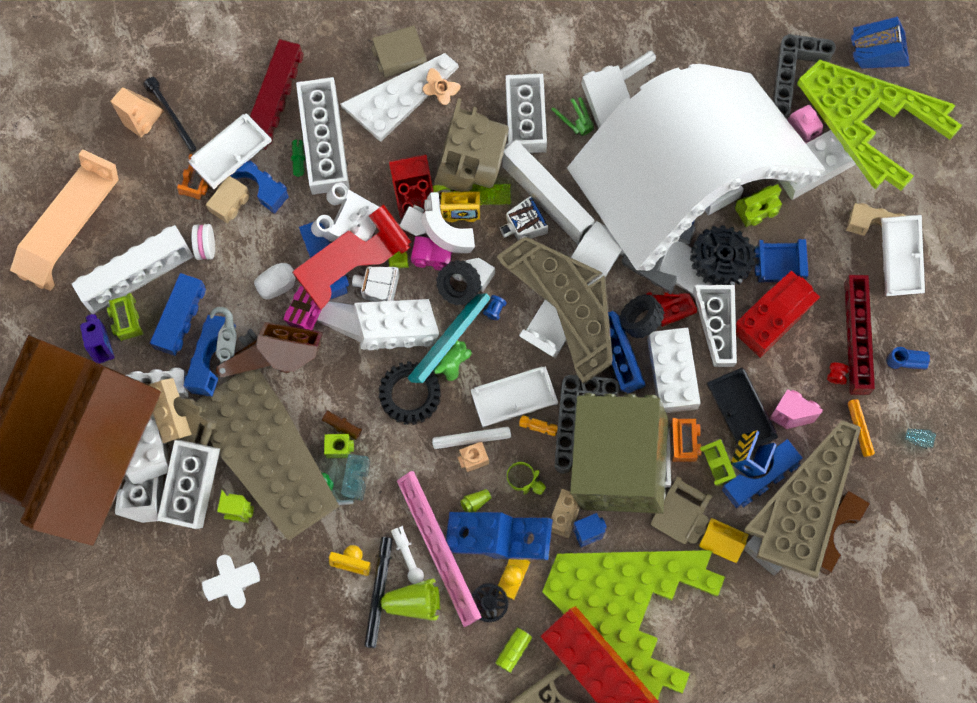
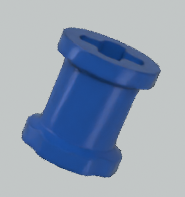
[483,295,507,320]

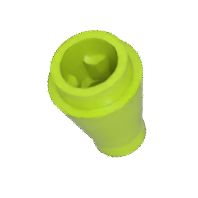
[460,489,492,512]

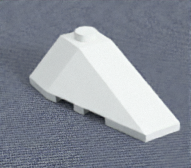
[317,302,378,350]
[115,475,163,523]

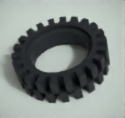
[379,361,441,425]

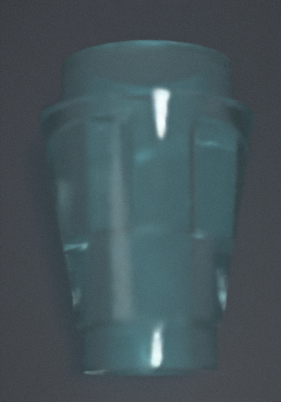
[905,428,936,449]

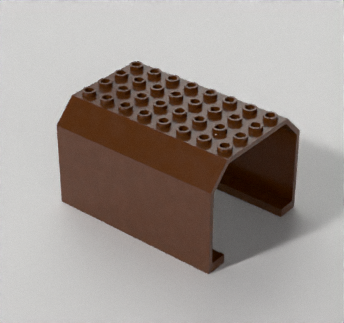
[0,335,162,546]

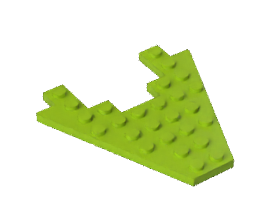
[542,550,725,700]

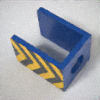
[731,430,777,478]

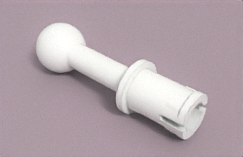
[391,526,424,584]

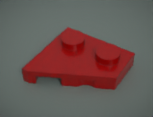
[646,292,698,327]

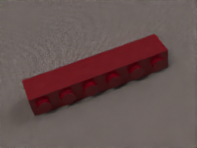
[250,39,304,150]

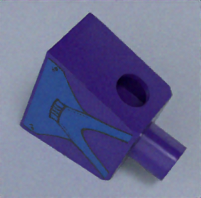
[80,314,115,364]

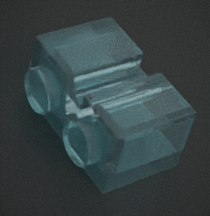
[341,454,370,501]

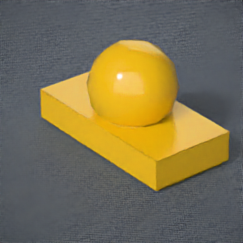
[329,545,371,576]
[495,559,531,600]

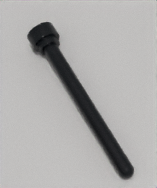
[143,77,196,152]

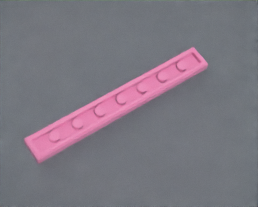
[397,471,482,627]

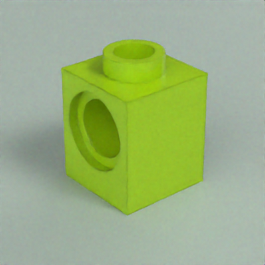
[324,434,354,458]

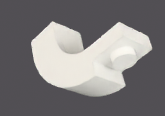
[421,193,475,253]

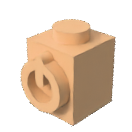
[457,441,489,472]

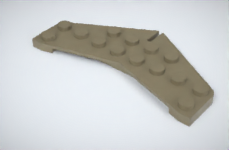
[497,237,613,383]

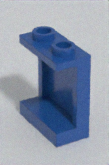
[754,239,808,282]

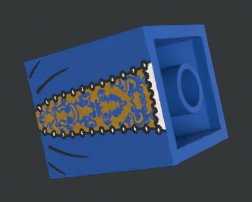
[851,17,910,69]

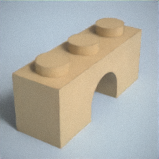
[846,203,906,236]
[149,378,192,444]

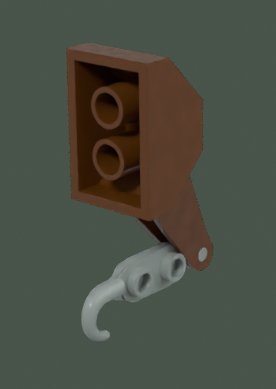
[210,307,323,377]

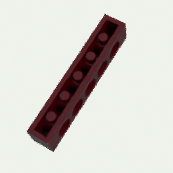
[844,275,875,395]

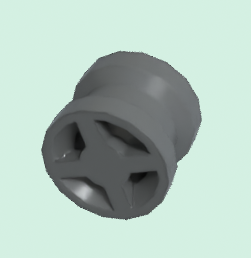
[238,328,258,347]

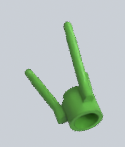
[551,97,594,136]

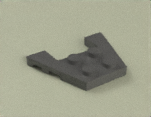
[622,225,696,294]

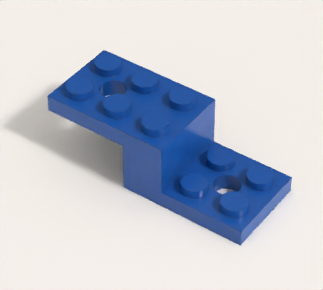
[446,512,553,560]

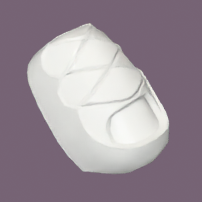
[254,263,295,299]

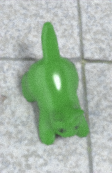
[434,340,472,381]

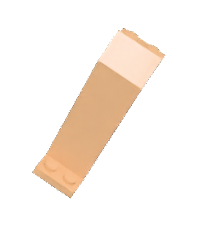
[10,150,118,291]

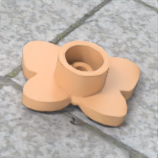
[422,68,461,105]

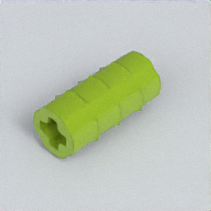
[495,628,533,673]

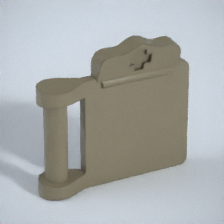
[168,396,217,446]
[650,476,712,544]

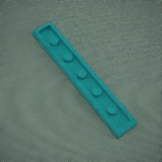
[408,293,490,383]

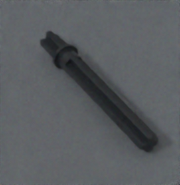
[364,537,393,648]

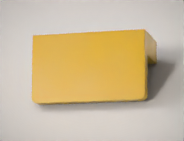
[699,518,749,563]

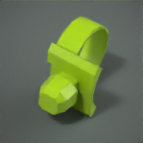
[507,462,546,495]

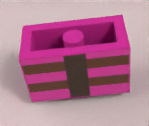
[283,286,322,330]

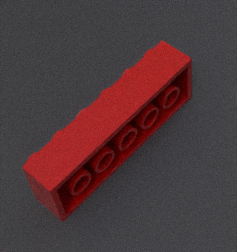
[540,606,659,703]

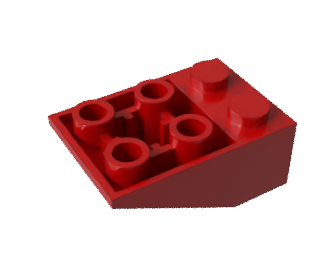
[389,154,434,219]

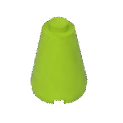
[381,579,440,621]

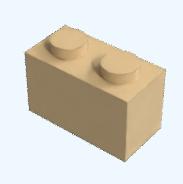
[206,176,250,223]

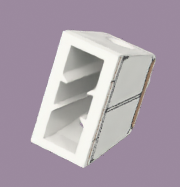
[352,267,400,302]

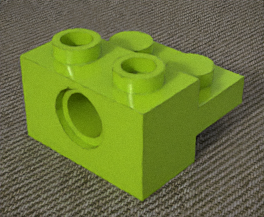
[735,184,782,227]

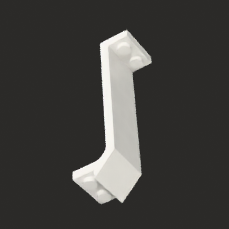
[519,221,625,358]

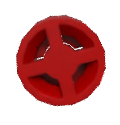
[827,362,850,385]

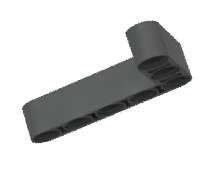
[773,34,836,119]
[554,375,620,474]

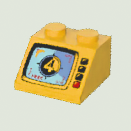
[440,191,480,222]

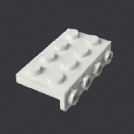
[353,299,439,350]

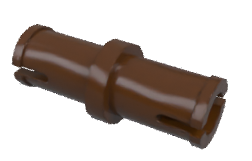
[322,410,362,440]

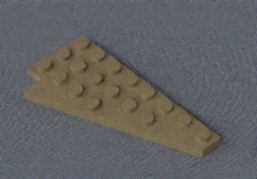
[744,420,861,579]

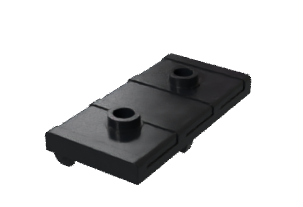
[706,367,778,450]

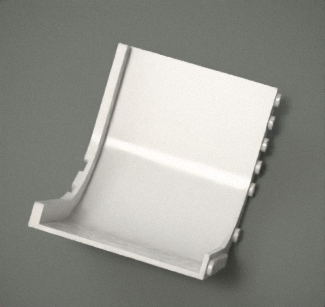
[567,64,826,271]

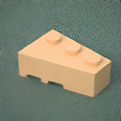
[111,87,164,138]

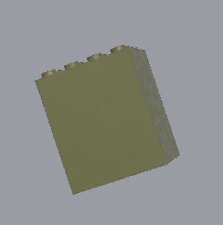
[570,393,669,514]

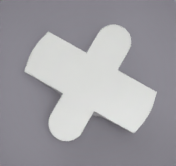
[202,555,260,609]

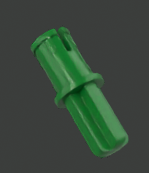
[290,140,306,177]

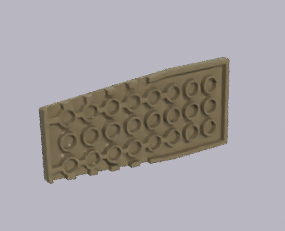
[195,369,339,541]

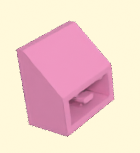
[770,389,823,429]

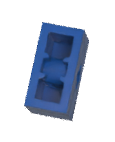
[573,513,607,548]

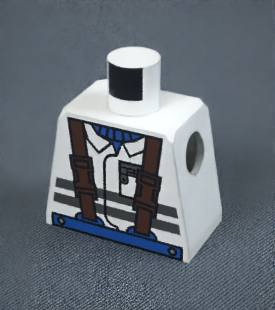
[500,196,548,240]

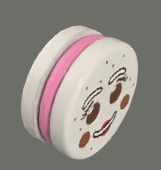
[192,224,215,260]

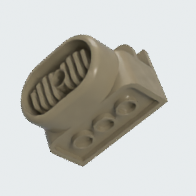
[434,98,509,192]

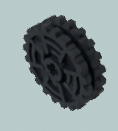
[690,225,756,285]

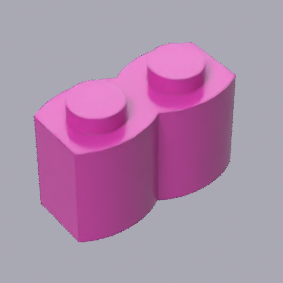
[411,237,452,271]

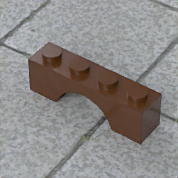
[820,491,870,575]

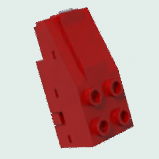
[736,271,820,358]

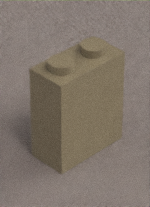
[370,25,426,78]

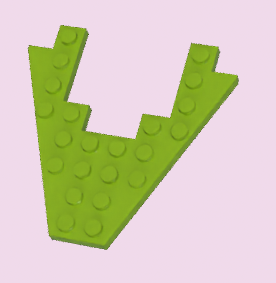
[797,60,962,191]

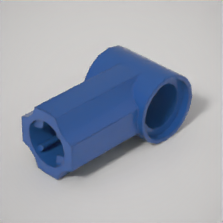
[886,347,930,370]

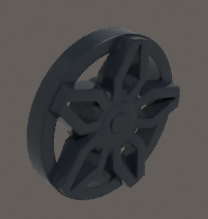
[471,583,509,622]

